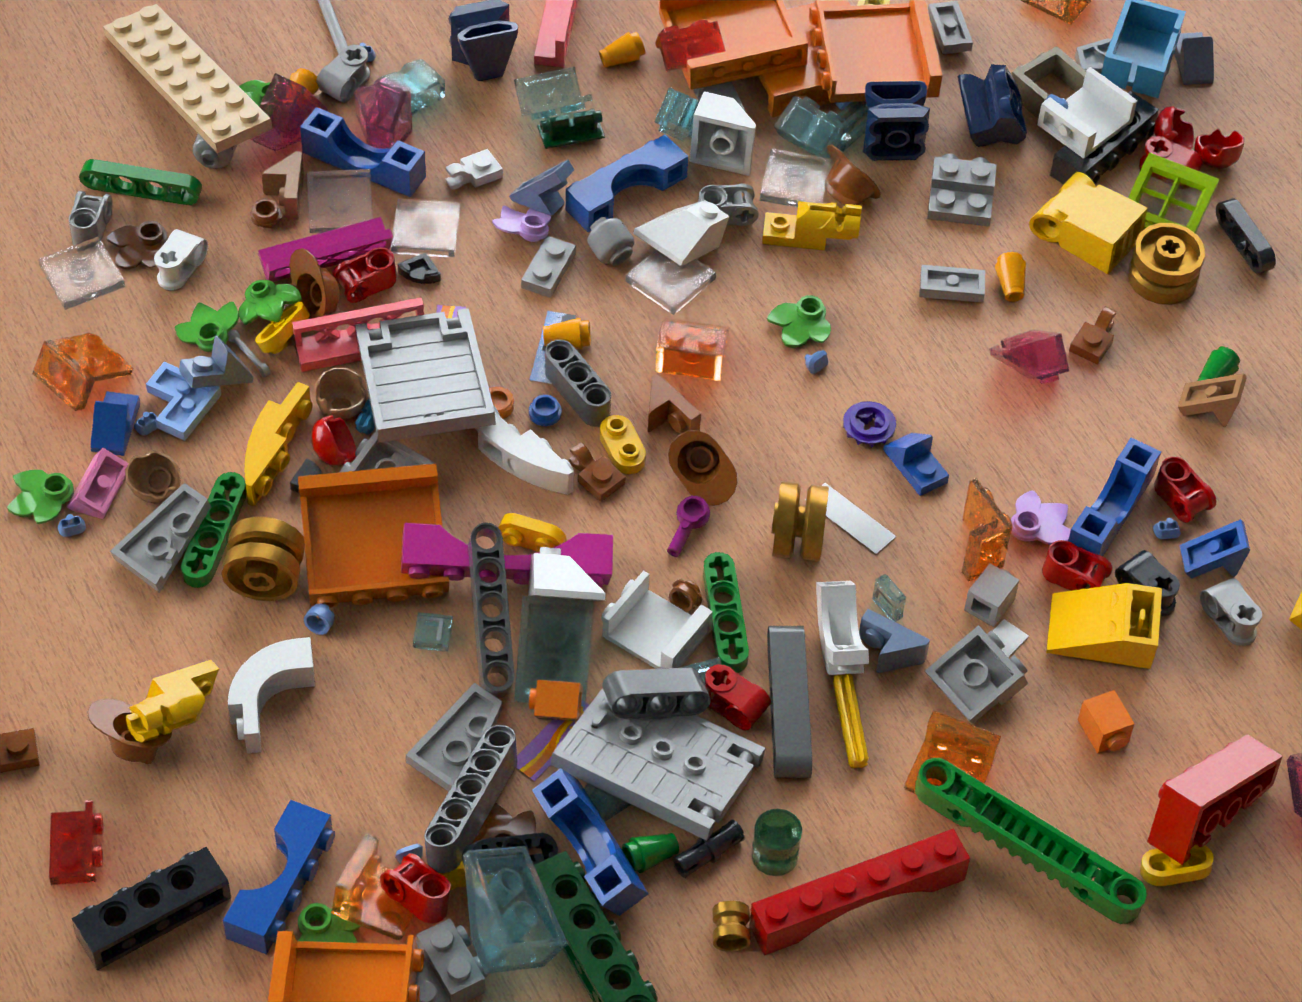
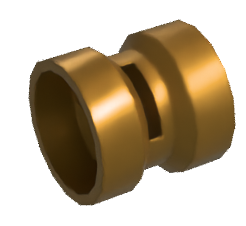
[712,900,750,952]

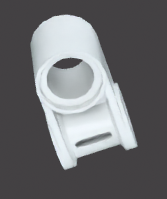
[154,229,208,290]

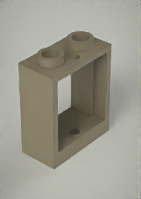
[1012,46,1086,118]

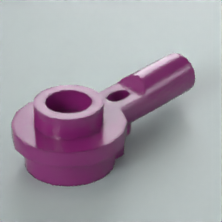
[667,496,710,557]

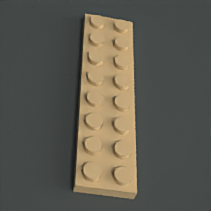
[103,4,273,153]

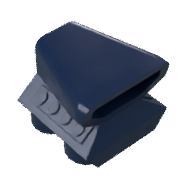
[448,0,518,81]
[957,64,1027,147]
[863,81,930,161]

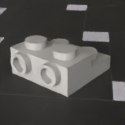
[927,154,997,226]
[340,431,435,472]
[925,625,1028,725]
[416,918,488,1002]

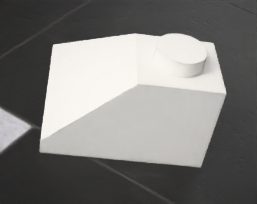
[689,92,756,176]
[633,200,729,266]
[528,547,606,601]

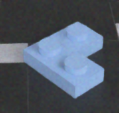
[146,362,221,441]

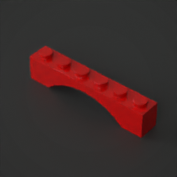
[749,828,970,956]

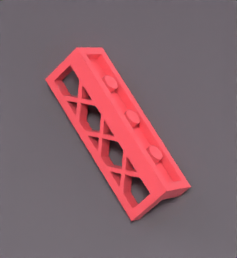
[534,0,578,68]
[292,298,424,372]

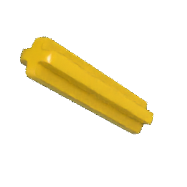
[833,674,869,769]

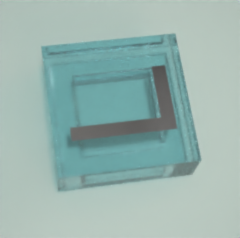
[872,574,906,622]
[413,612,453,652]

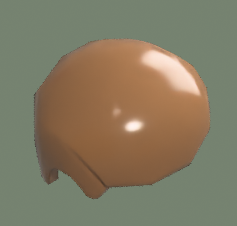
[316,368,366,420]
[125,450,181,503]

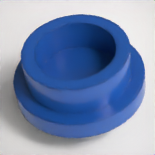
[529,395,562,426]

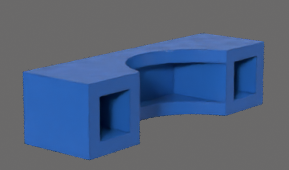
[300,107,426,197]
[565,134,688,232]
[1068,437,1161,568]
[532,768,649,916]
[223,800,335,955]

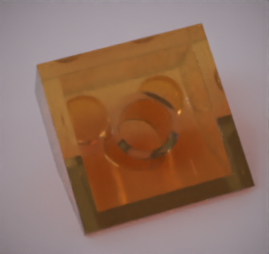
[655,318,729,381]

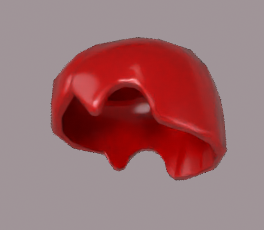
[1154,106,1194,150]
[1194,129,1245,169]
[311,415,357,467]

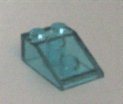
[514,595,595,707]
[463,846,568,974]

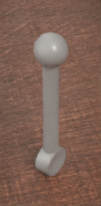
[228,330,270,377]

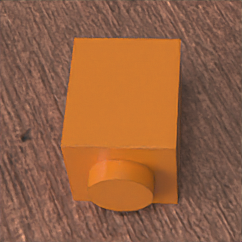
[529,680,583,721]
[1078,690,1135,754]

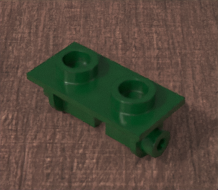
[537,108,605,149]

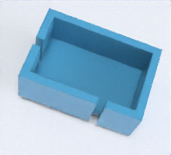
[1101,0,1186,98]

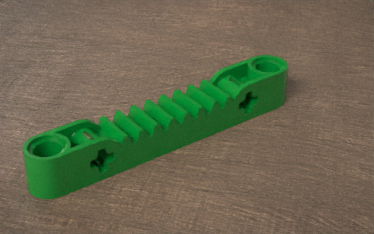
[915,758,1147,924]

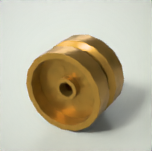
[1128,223,1205,305]
[771,481,829,562]
[221,517,306,601]

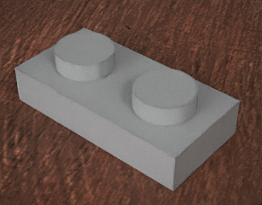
[928,1,973,54]
[521,236,576,298]
[919,265,985,303]

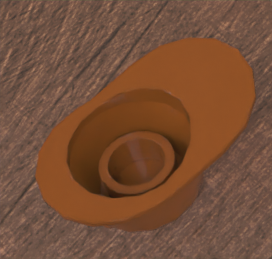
[826,144,881,206]
[289,248,340,319]
[668,430,738,506]
[87,699,172,764]

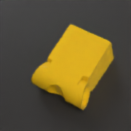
[1029,172,1148,275]

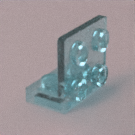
[514,66,593,120]

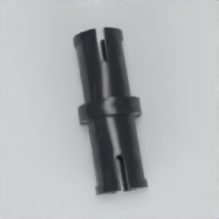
[672,820,745,878]

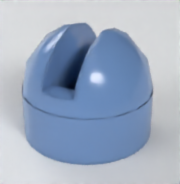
[304,604,335,635]

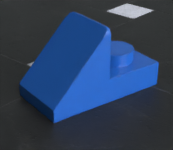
[90,391,140,456]
[883,433,949,496]
[1180,519,1250,579]

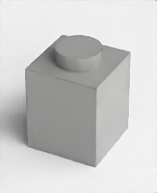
[964,563,1019,627]

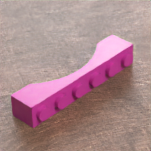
[401,523,613,588]

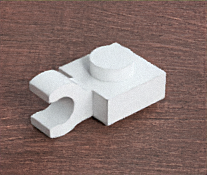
[445,149,503,189]

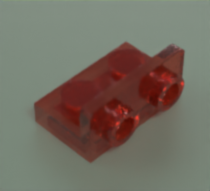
[655,20,726,72]
[49,800,104,885]

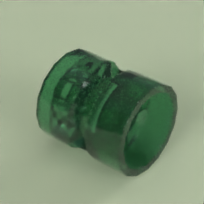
[751,808,803,876]

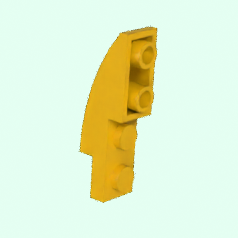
[244,382,313,506]

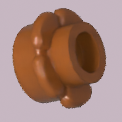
[250,199,282,228]
[669,579,702,612]

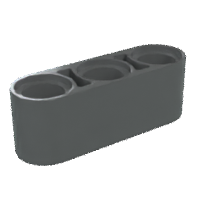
[545,340,611,427]
[602,668,711,719]

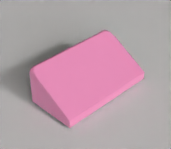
[67,448,129,519]

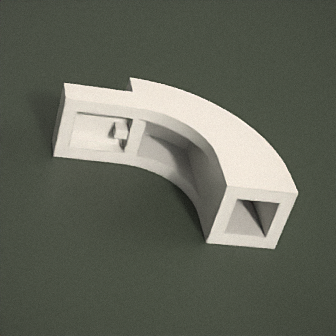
[816,581,869,675]
[228,637,315,753]

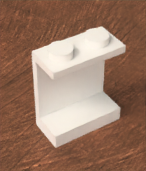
[1037,67,1137,159]
[601,570,713,669]

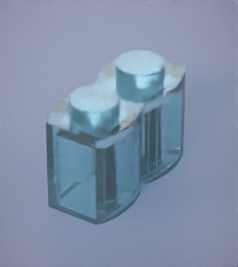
[374,59,445,121]
[654,88,700,142]
[774,96,848,163]

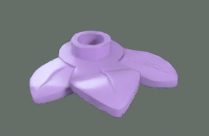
[492,206,551,242]
[1009,490,1071,545]

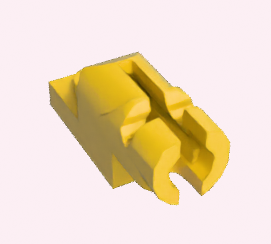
[762,201,862,250]
[126,660,219,743]

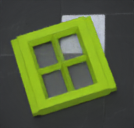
[1128,153,1219,234]

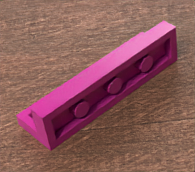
[258,217,393,282]

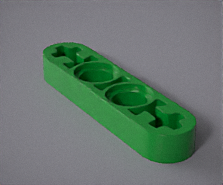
[79,159,202,205]
[181,472,247,588]
[703,552,749,673]

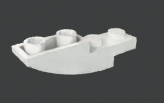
[475,405,574,495]

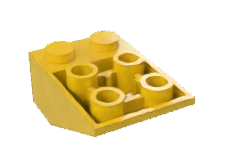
[1046,583,1162,669]

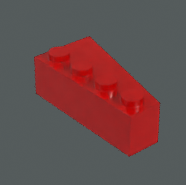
[1147,734,1283,865]

